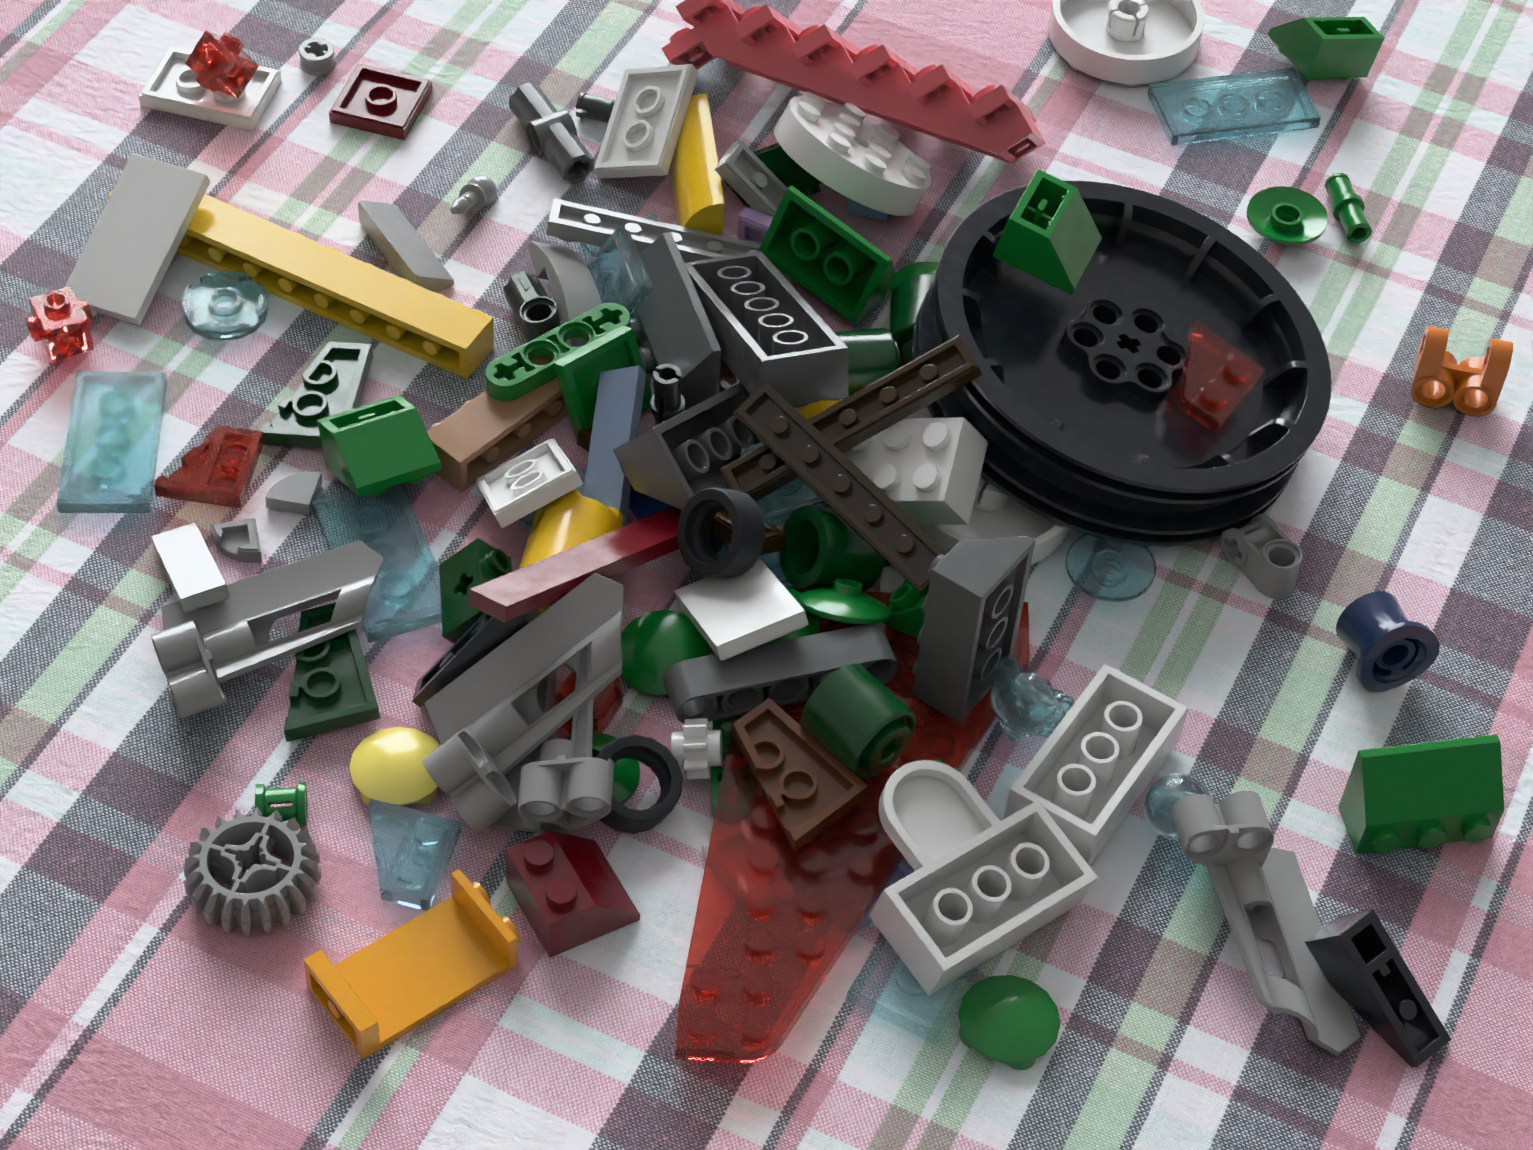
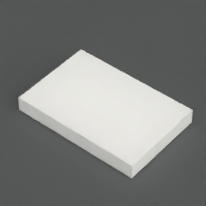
[139,46,282,131]
[593,64,699,179]
[476,438,583,528]
[674,558,809,660]

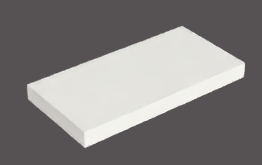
[60,153,211,325]

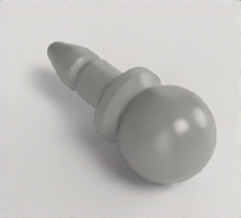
[450,176,497,214]

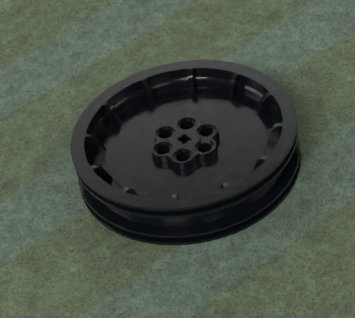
[912,181,1332,547]

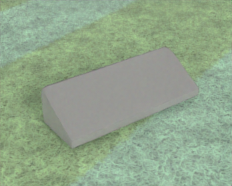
[358,201,454,292]

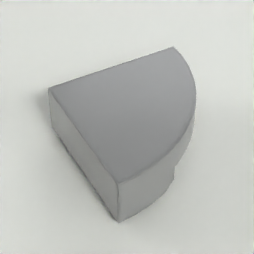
[265,471,322,515]
[210,518,262,563]

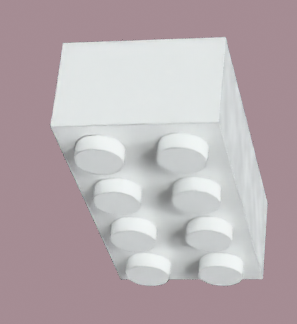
[787,417,988,525]
[1004,664,1188,866]

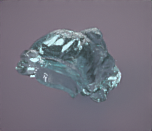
[991,655,1074,742]

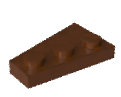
[733,698,868,852]

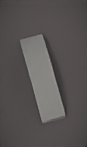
[528,241,602,347]

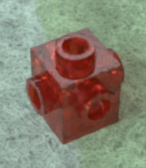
[185,30,260,98]
[26,285,94,363]

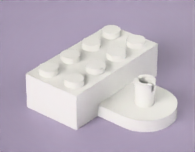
[869,760,1098,996]

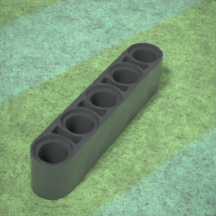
[663,624,900,724]

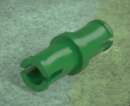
[1325,173,1372,244]

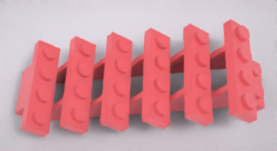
[661,0,1046,164]

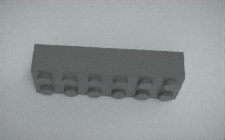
[685,251,848,406]

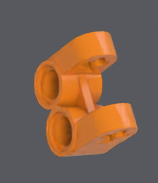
[1411,325,1513,417]

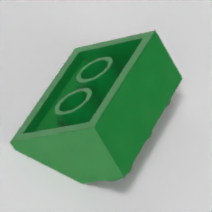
[757,186,896,325]
[1338,734,1505,854]

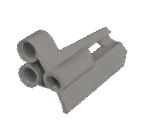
[151,540,383,719]
[423,573,624,834]
[493,646,614,836]
[1171,791,1360,1056]

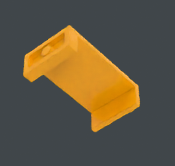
[303,869,520,1059]

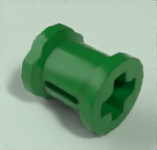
[255,782,308,827]

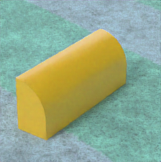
[669,93,725,235]

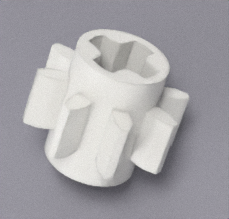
[671,718,723,780]

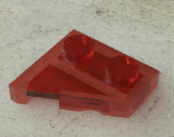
[1179,320,1266,433]
[154,425,264,508]

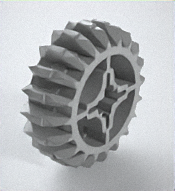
[183,807,322,938]

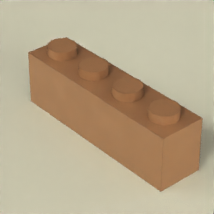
[427,356,568,493]

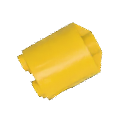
[519,489,624,612]

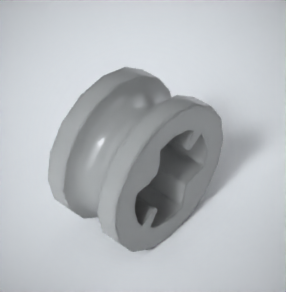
[299,38,335,76]

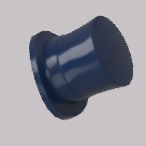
[1336,591,1440,692]

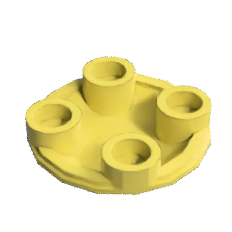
[349,727,440,807]

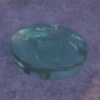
[181,270,269,341]

